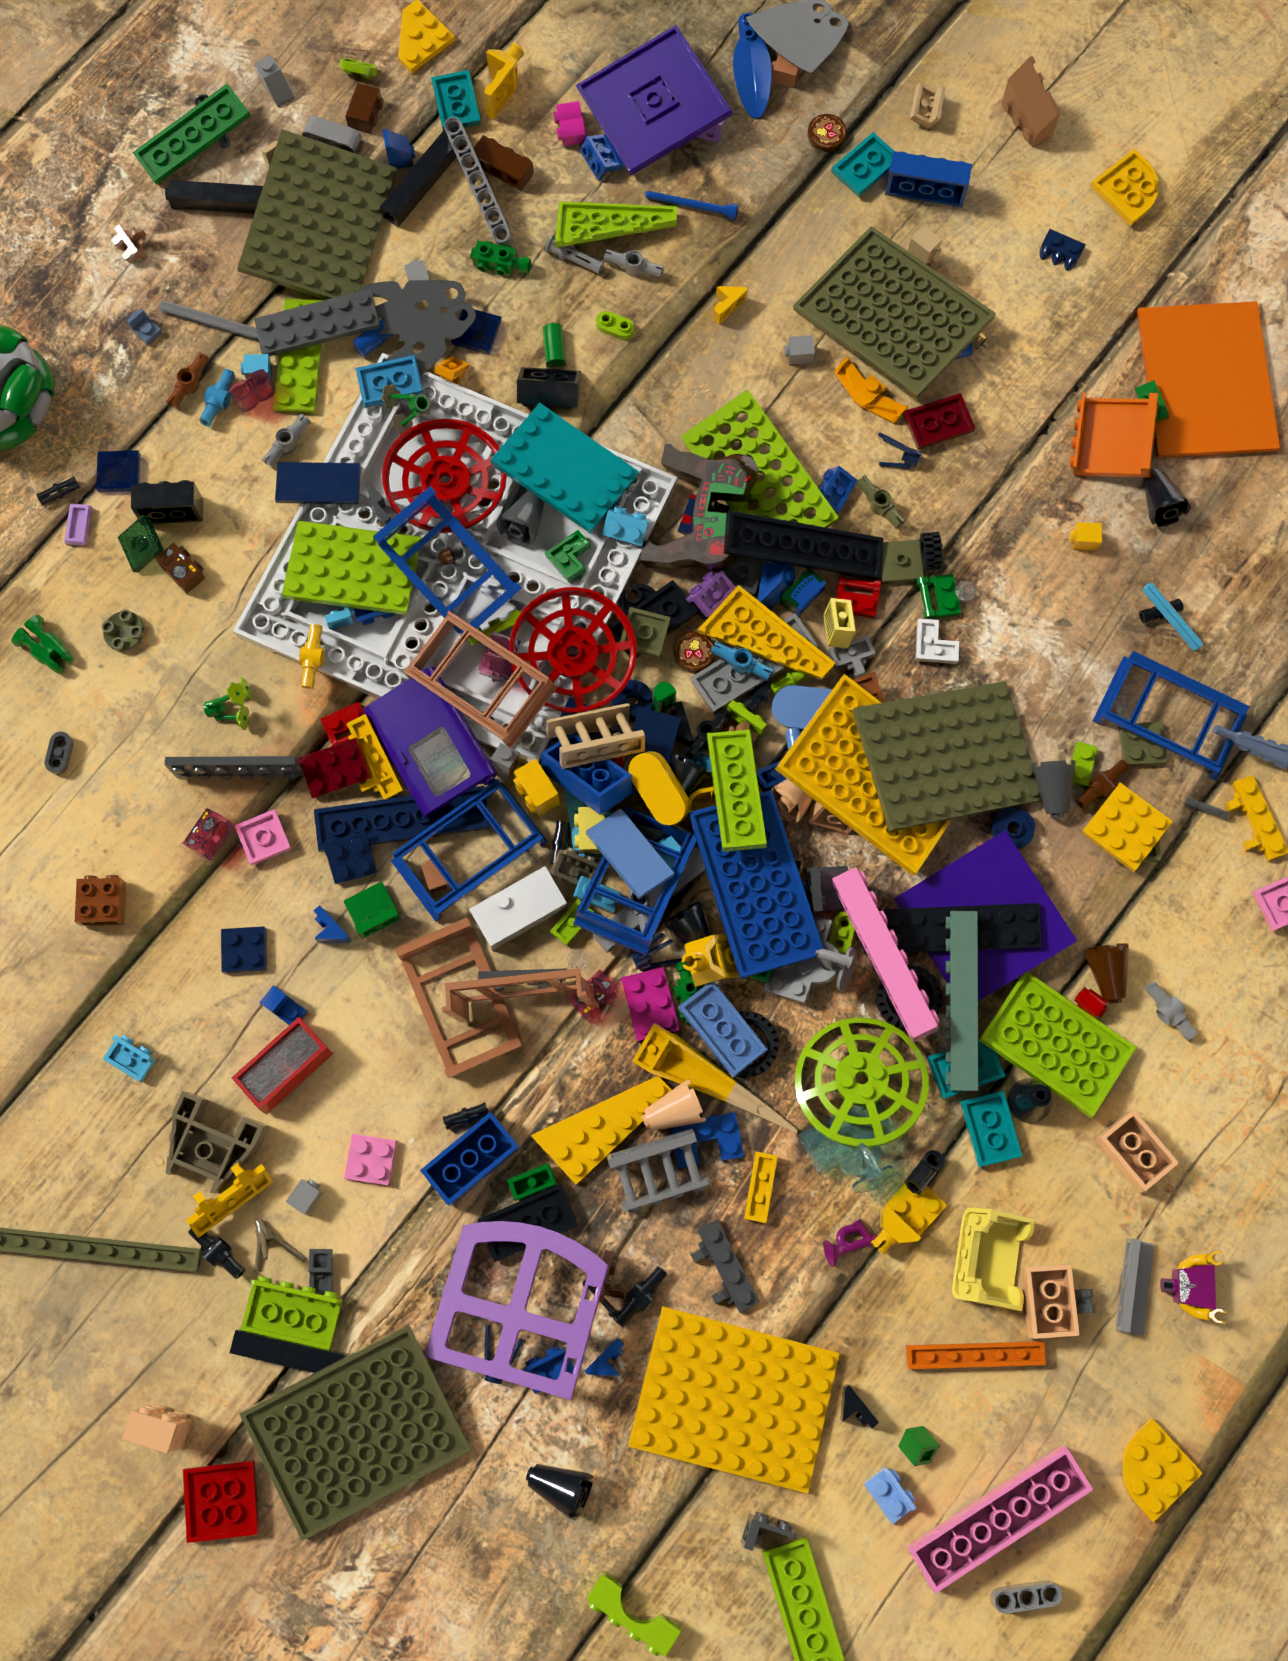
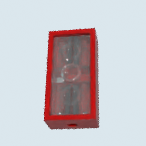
[231,1017,333,1115]

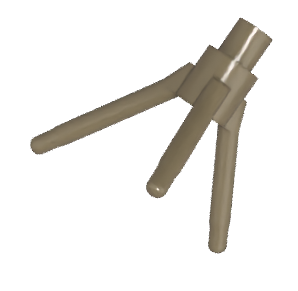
[254,1219,306,1271]

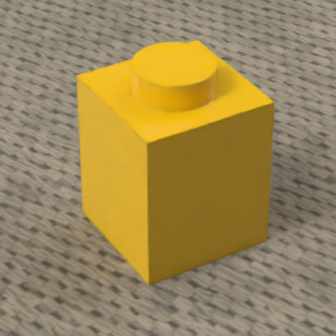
[1069,522,1102,550]

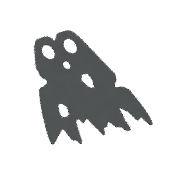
[360,280,476,376]

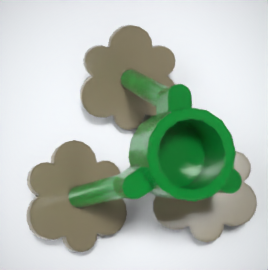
[381,385,432,435]

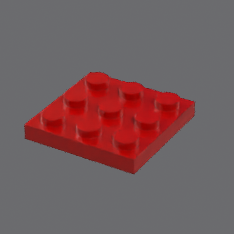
[183,1460,259,1543]

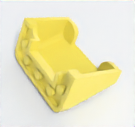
[952,1207,1035,1311]

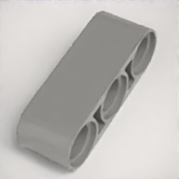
[302,116,362,153]
[990,1580,1062,1614]

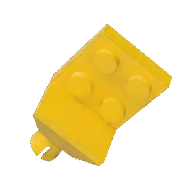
[484,43,524,120]
[682,934,740,987]
[871,1183,948,1255]

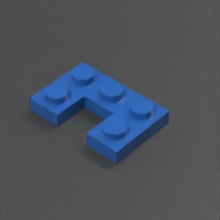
[670,1112,744,1169]

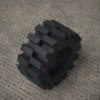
[919,532,943,571]

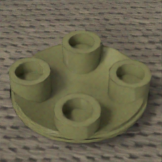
[102,609,144,651]

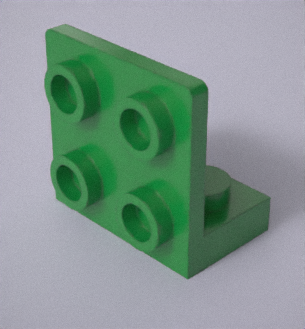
[344,882,401,939]

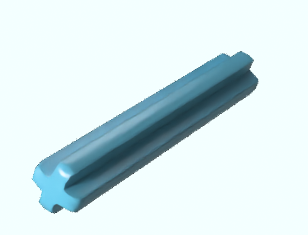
[1142,583,1203,650]

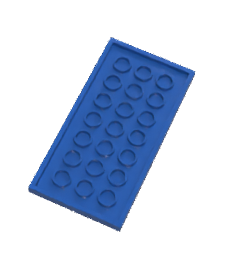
[688,790,824,979]

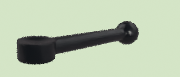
[583,1279,617,1318]

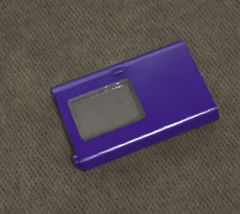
[363,666,497,818]

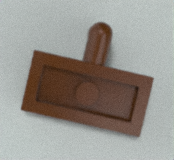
[595,1250,626,1303]

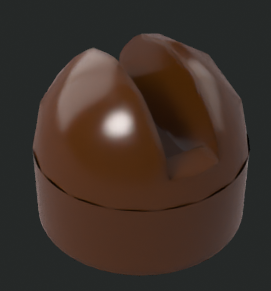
[438,547,456,565]

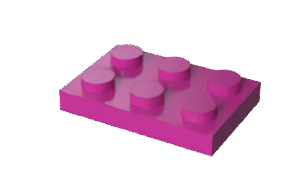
[621,967,680,1042]

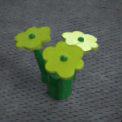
[203,677,253,730]

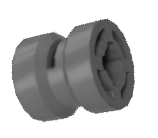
[1074,1289,1096,1314]

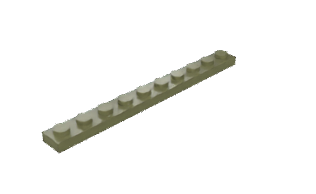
[0,1228,202,1272]

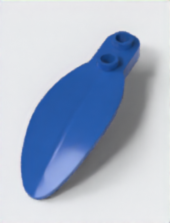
[733,13,772,119]

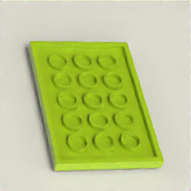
[281,521,421,615]
[979,972,1136,1119]

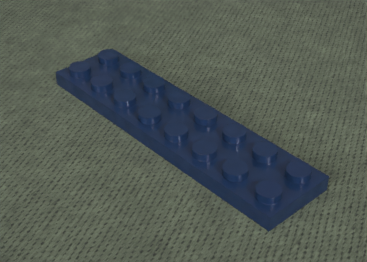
[314,785,490,853]

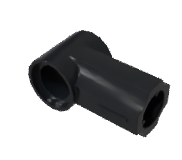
[904,1150,944,1195]

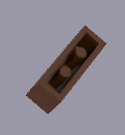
[472,135,534,191]

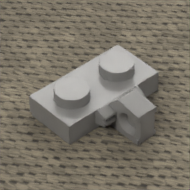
[828,636,876,678]

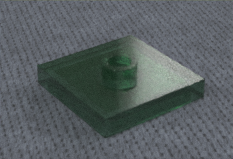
[118,514,164,573]

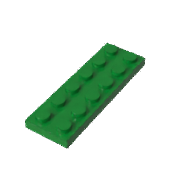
[132,83,251,185]

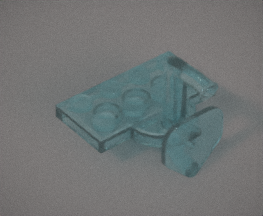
[798,1100,896,1193]

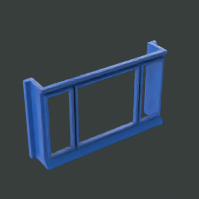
[373,486,522,636]
[1092,651,1250,781]
[390,779,548,922]
[573,805,697,955]

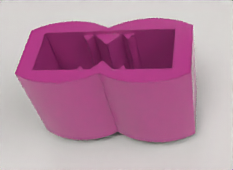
[553,101,586,146]

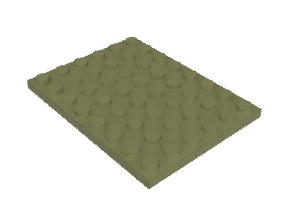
[237,129,397,300]
[793,226,996,399]
[852,681,1042,832]
[239,1324,471,1541]

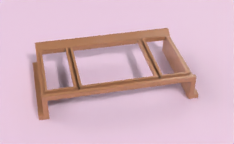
[403,611,557,749]
[395,917,523,1079]
[442,968,600,1023]

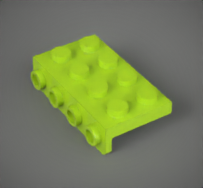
[241,1276,343,1350]

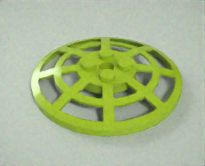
[795,1017,929,1148]

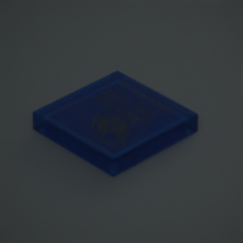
[451,309,502,355]
[96,450,140,492]

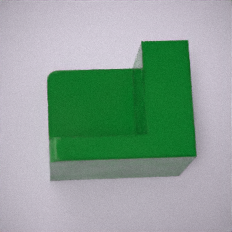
[899,1426,940,1466]

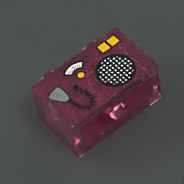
[182,808,235,861]
[567,970,618,1021]

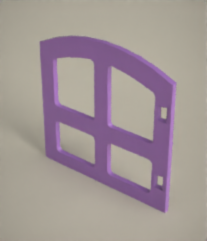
[425,1221,609,1400]

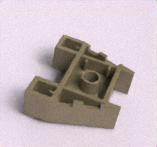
[166,1091,269,1194]

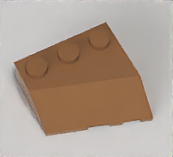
[1001,56,1060,147]

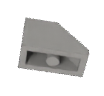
[254,55,294,107]

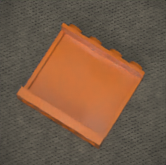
[1070,392,1158,478]

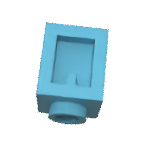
[325,607,355,630]

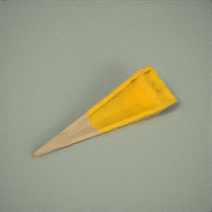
[632,1023,799,1133]

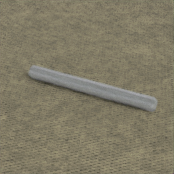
[159,300,259,341]

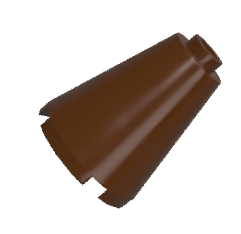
[1084,943,1129,1004]

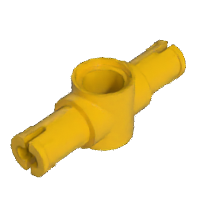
[299,624,324,689]

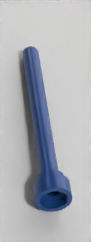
[645,191,739,221]

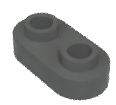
[44,732,73,774]

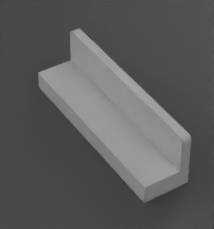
[1115,1238,1154,1335]

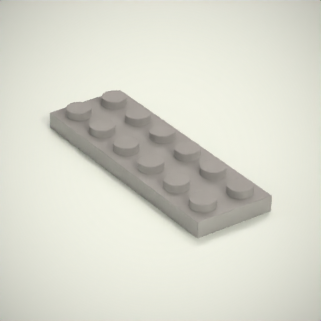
[690,613,818,714]

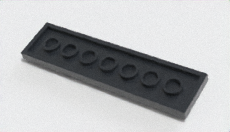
[724,511,883,580]
[864,903,1042,954]

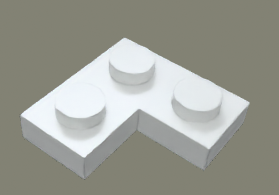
[915,619,959,664]

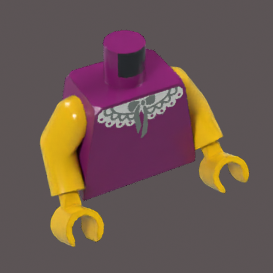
[1160,1251,1227,1324]

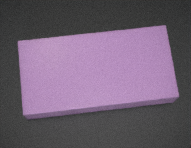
[64,504,92,546]

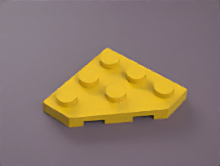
[398,0,455,74]

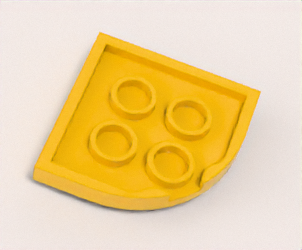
[1090,148,1159,226]
[1122,1418,1203,1522]

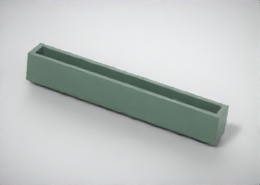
[946,911,978,1091]

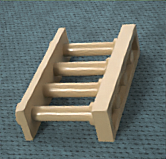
[547,703,645,769]

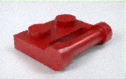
[836,575,881,618]
[320,702,364,746]

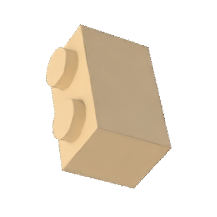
[908,225,942,269]

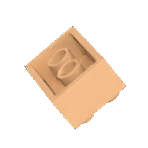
[1094,1109,1179,1193]
[1020,1265,1080,1339]
[122,1404,193,1453]

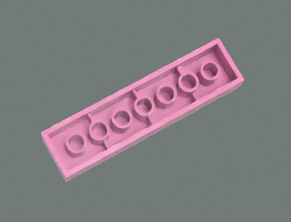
[832,867,939,1043]
[905,1445,1093,1594]

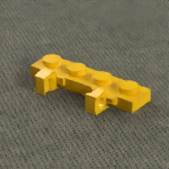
[347,714,404,799]
[1224,775,1288,861]
[186,1163,274,1238]

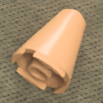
[770,779,813,823]
[642,1079,706,1131]

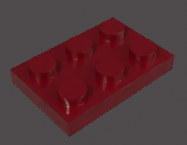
[903,393,976,450]
[298,737,373,798]

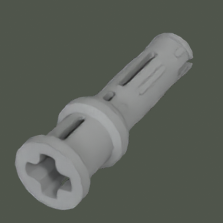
[544,235,604,275]

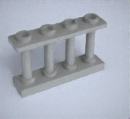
[607,1129,709,1212]

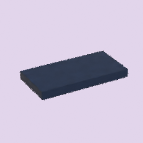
[275,462,361,504]
[623,707,681,796]

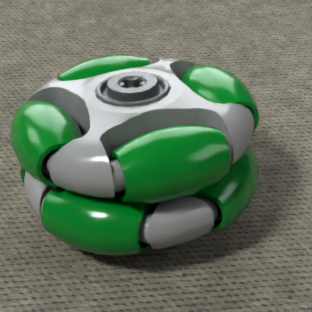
[0,325,55,451]

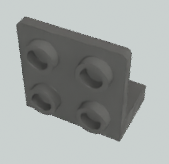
[805,866,848,912]
[741,1511,798,1551]

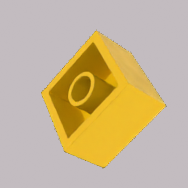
[513,758,560,818]

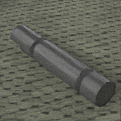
[1184,797,1230,820]

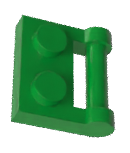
[916,574,961,620]

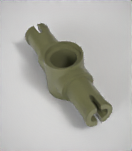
[856,475,906,529]

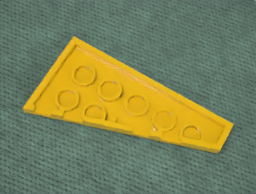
[698,585,836,681]
[530,1076,671,1185]

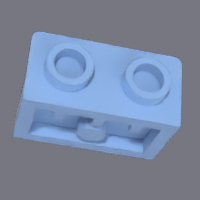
[863,1467,917,1524]

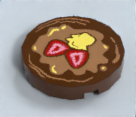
[807,114,847,152]
[674,631,715,673]

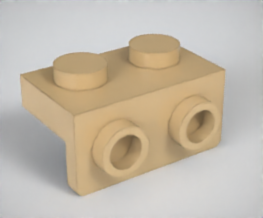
[909,82,946,129]

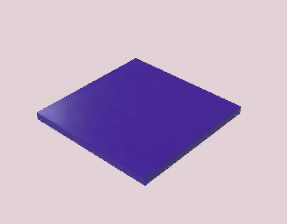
[576,25,733,176]
[894,830,1077,1001]

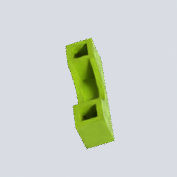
[586,1571,681,1657]

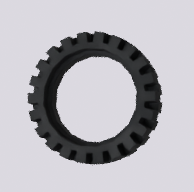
[876,965,943,1031]
[715,1011,779,1078]

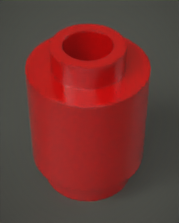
[1074,987,1108,1018]

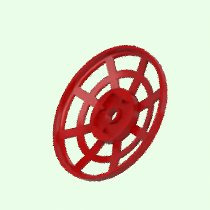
[382,418,507,533]
[509,587,637,713]

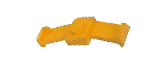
[834,356,908,423]

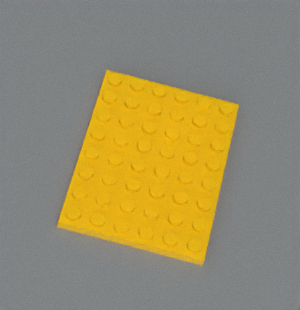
[775,674,951,876]
[627,1306,840,1494]

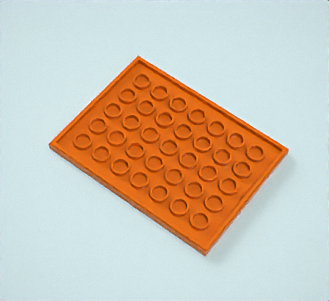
[1137,301,1280,458]

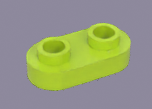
[339,58,378,79]
[596,311,634,340]
[829,912,855,955]

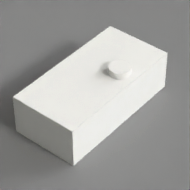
[469,866,568,951]

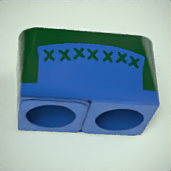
[779,568,827,617]

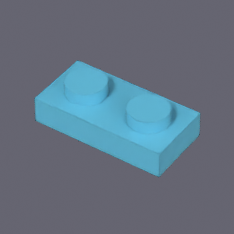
[573,876,621,913]

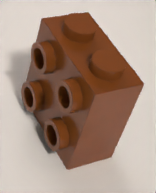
[74,875,126,926]

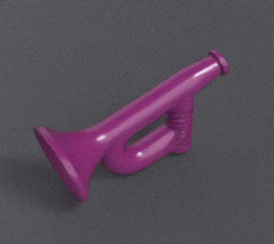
[823,1219,878,1267]

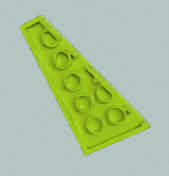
[555,201,677,248]

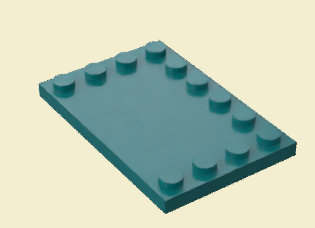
[490,403,639,534]

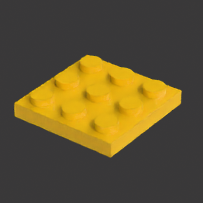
[1081,782,1173,872]

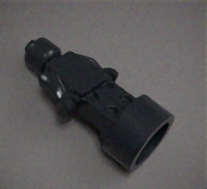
[742,680,772,715]

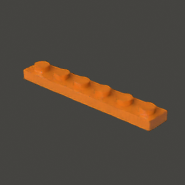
[905,1341,1046,1369]

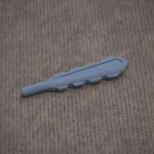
[1213,725,1288,769]

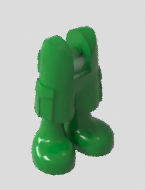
[11,615,74,674]

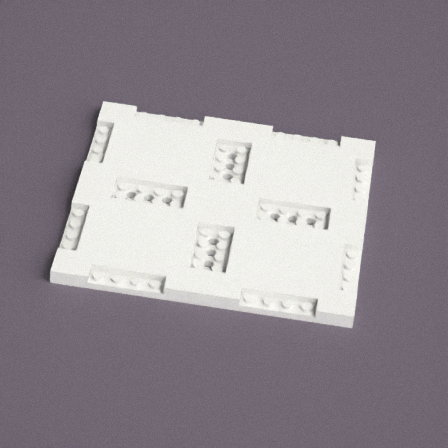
[233,353,677,764]

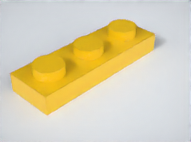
[744,1152,778,1223]

